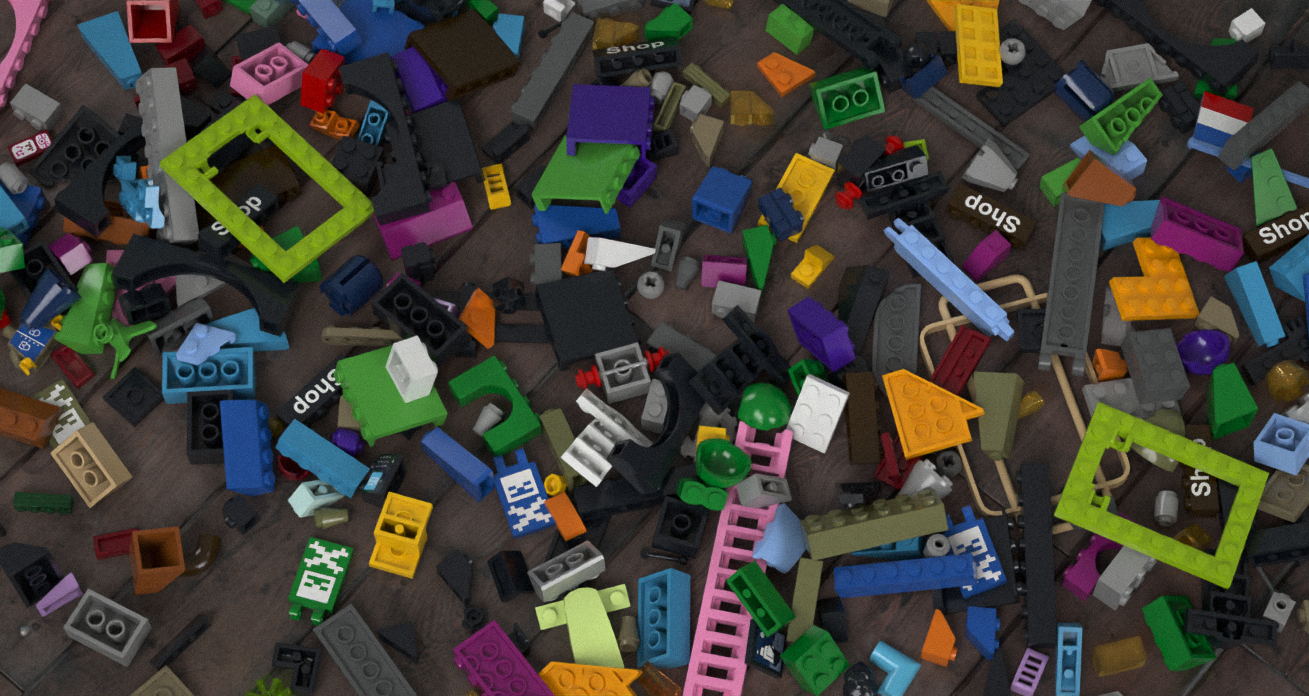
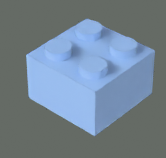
[1254,413,1309,475]

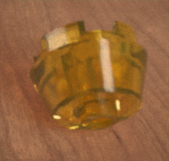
[1265,360,1309,404]

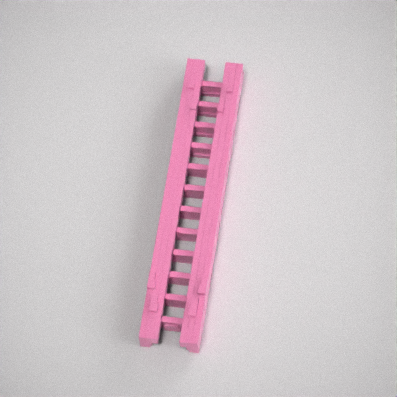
[683,421,793,696]

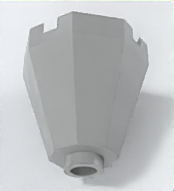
[962,139,1018,192]

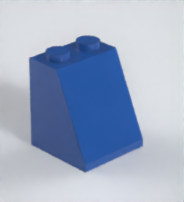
[692,166,753,234]

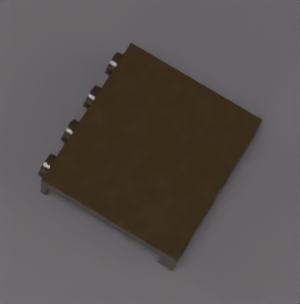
[404,9,521,101]

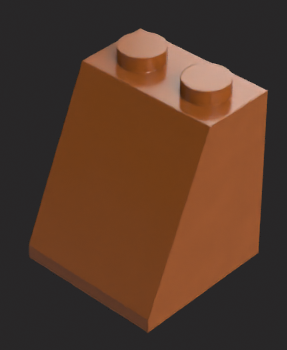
[1062,150,1137,207]
[129,526,185,595]

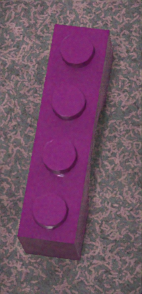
[1062,511,1139,602]

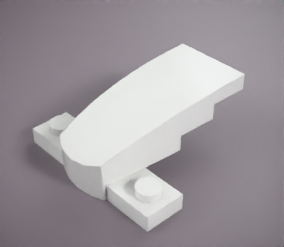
[561,388,653,487]

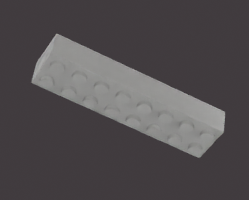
[136,67,199,248]

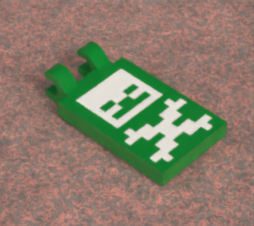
[288,537,354,626]

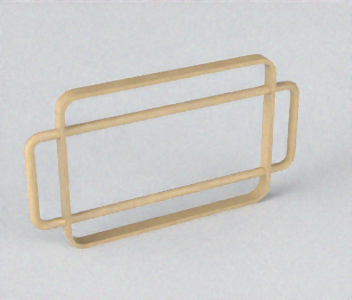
[919,274,1130,535]

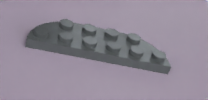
[871,284,921,400]

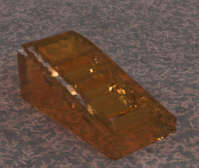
[636,661,683,696]

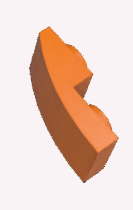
[309,110,360,140]
[544,492,586,541]

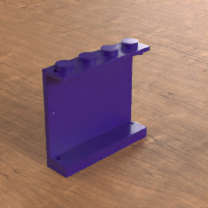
[566,84,654,159]

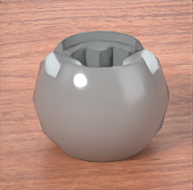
[999,38,1026,65]
[637,271,665,299]

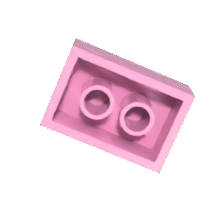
[230,42,308,106]

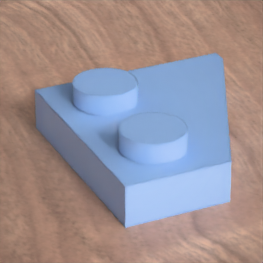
[176,323,236,365]

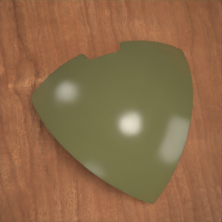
[1123,409,1185,473]

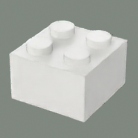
[385,335,438,403]

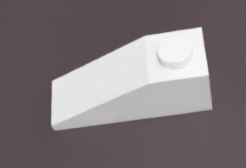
[584,237,656,271]

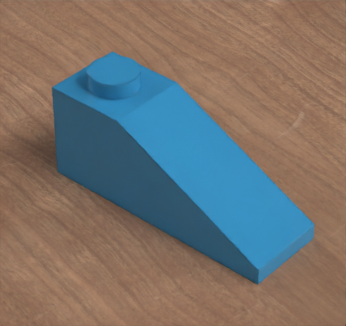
[1055,622,1082,696]

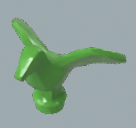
[93,318,157,379]

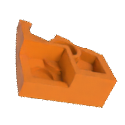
[561,230,594,277]

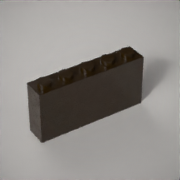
[194,145,302,232]

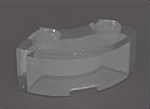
[1100,287,1135,346]

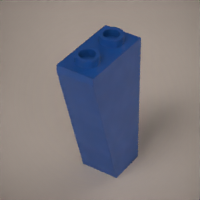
[531,205,621,250]

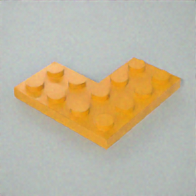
[1109,237,1200,321]

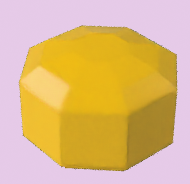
[544,474,567,496]

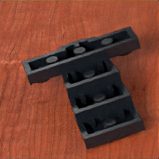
[200,90,276,175]
[859,171,954,278]
[688,305,791,416]
[1184,548,1277,649]

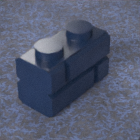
[758,188,804,242]

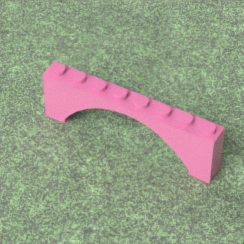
[0,0,53,111]

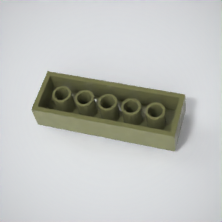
[800,489,948,561]

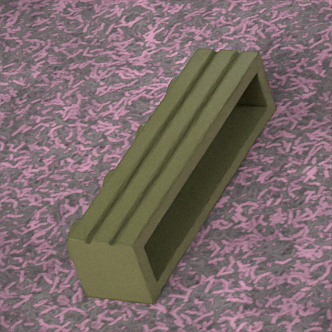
[683,63,731,109]
[653,82,686,134]

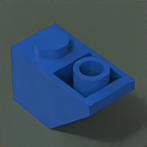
[965,606,1000,660]

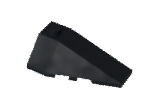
[838,265,889,356]

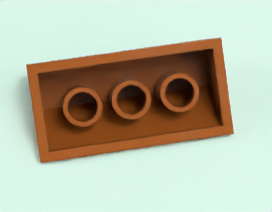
[63,199,158,245]
[0,388,63,449]

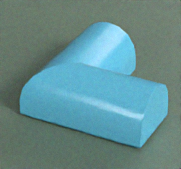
[869,641,921,696]

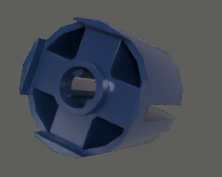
[1052,60,1115,122]
[319,255,383,317]

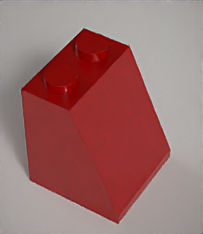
[126,0,179,43]

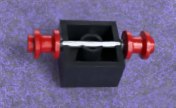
[835,134,904,210]

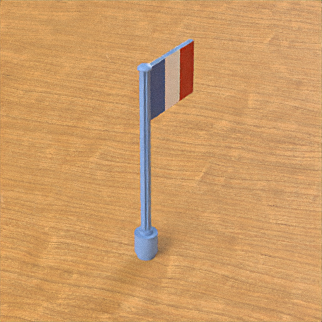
[1187,91,1309,188]

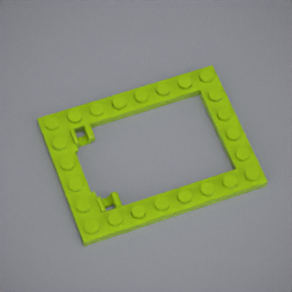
[159,94,375,283]
[1053,401,1269,589]

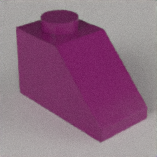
[962,230,1011,282]

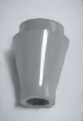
[472,403,504,437]

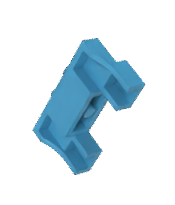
[113,156,165,228]

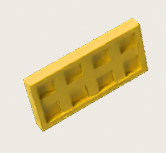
[954,4,1003,87]

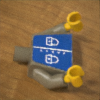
[3,314,63,375]

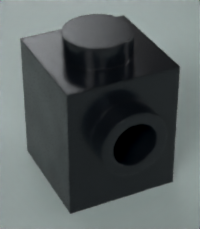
[222,494,260,535]

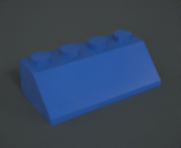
[220,400,275,497]

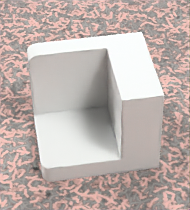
[543,0,575,22]

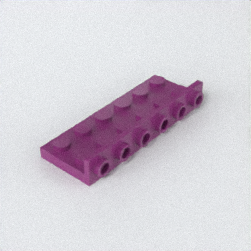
[452,620,555,696]

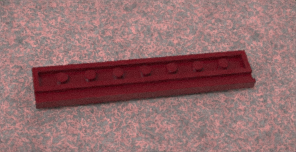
[873,325,991,491]

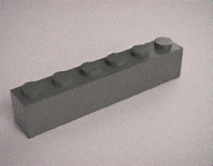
[510,12,595,132]
[1218,81,1309,171]

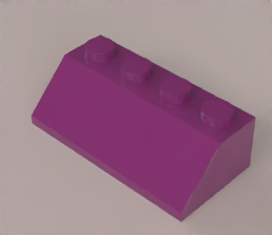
[373,182,473,261]
[1151,196,1244,272]

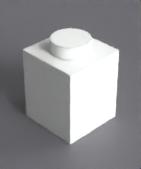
[1228,8,1265,43]

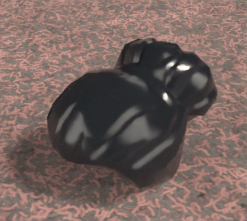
[843,661,878,696]

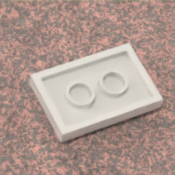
[786,374,850,454]

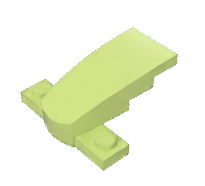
[535,584,631,668]

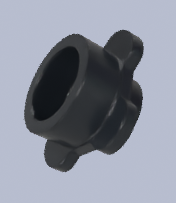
[462,607,486,630]

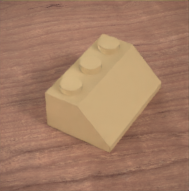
[50,422,133,508]

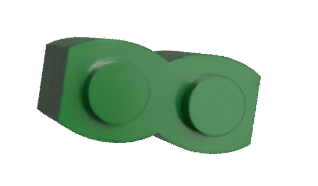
[676,477,728,511]

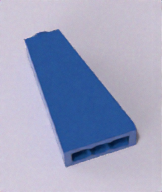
[421,427,495,503]

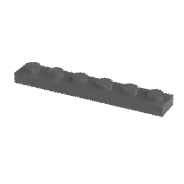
[914,86,1031,172]

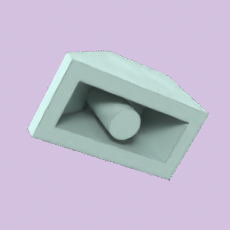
[288,480,344,518]

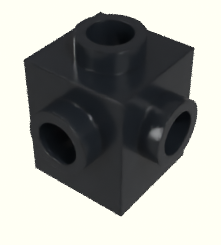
[493,277,525,314]

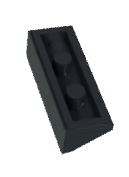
[149,614,211,671]

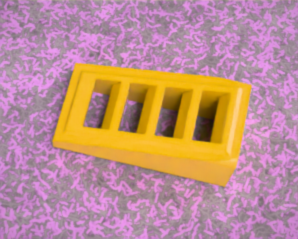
[482,163,511,210]

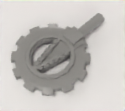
[679,403,738,462]

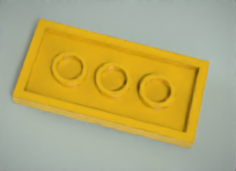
[758,153,835,243]

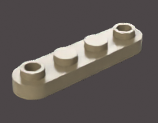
[321,325,404,347]

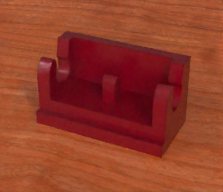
[155,24,205,65]

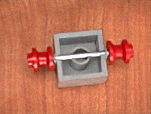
[574,342,669,404]

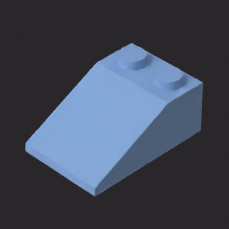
[1070,135,1147,180]

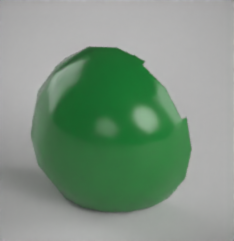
[738,383,791,431]
[696,438,752,489]

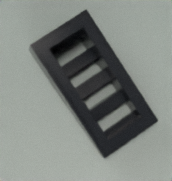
[637,129,678,162]

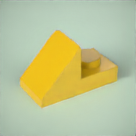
[791,244,835,289]

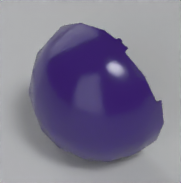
[1176,329,1230,376]

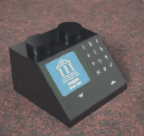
[360,454,407,509]

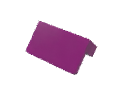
[701,254,748,288]

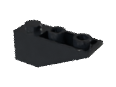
[864,145,928,192]

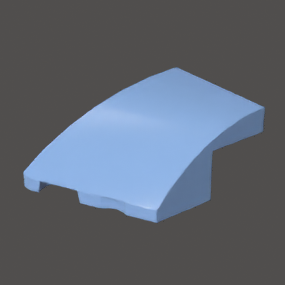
[752,503,806,574]

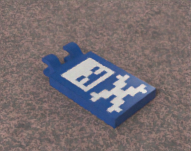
[493,448,556,539]
[941,505,1008,599]

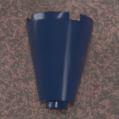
[20,268,82,330]

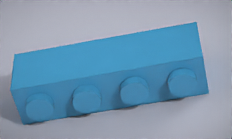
[275,419,370,498]

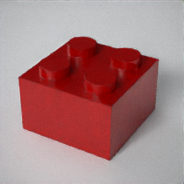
[300,49,345,114]

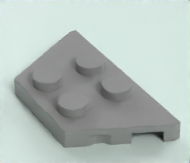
[1100,43,1179,92]
[175,250,253,309]

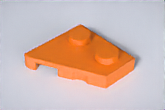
[757,52,815,97]
[458,288,495,349]

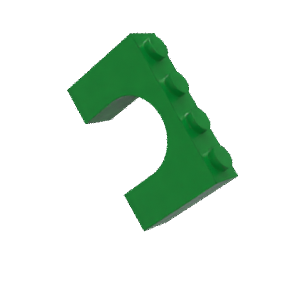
[448,355,542,457]

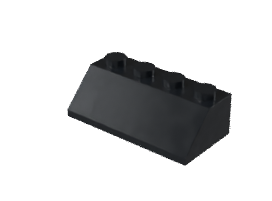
[0,542,64,608]

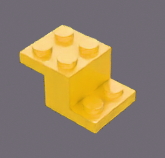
[369,492,433,579]

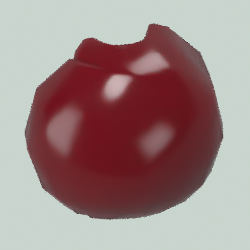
[278,454,312,481]

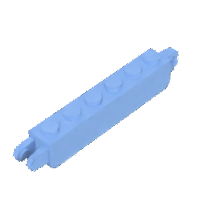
[884,218,1015,342]

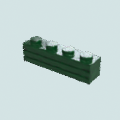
[13,492,74,515]

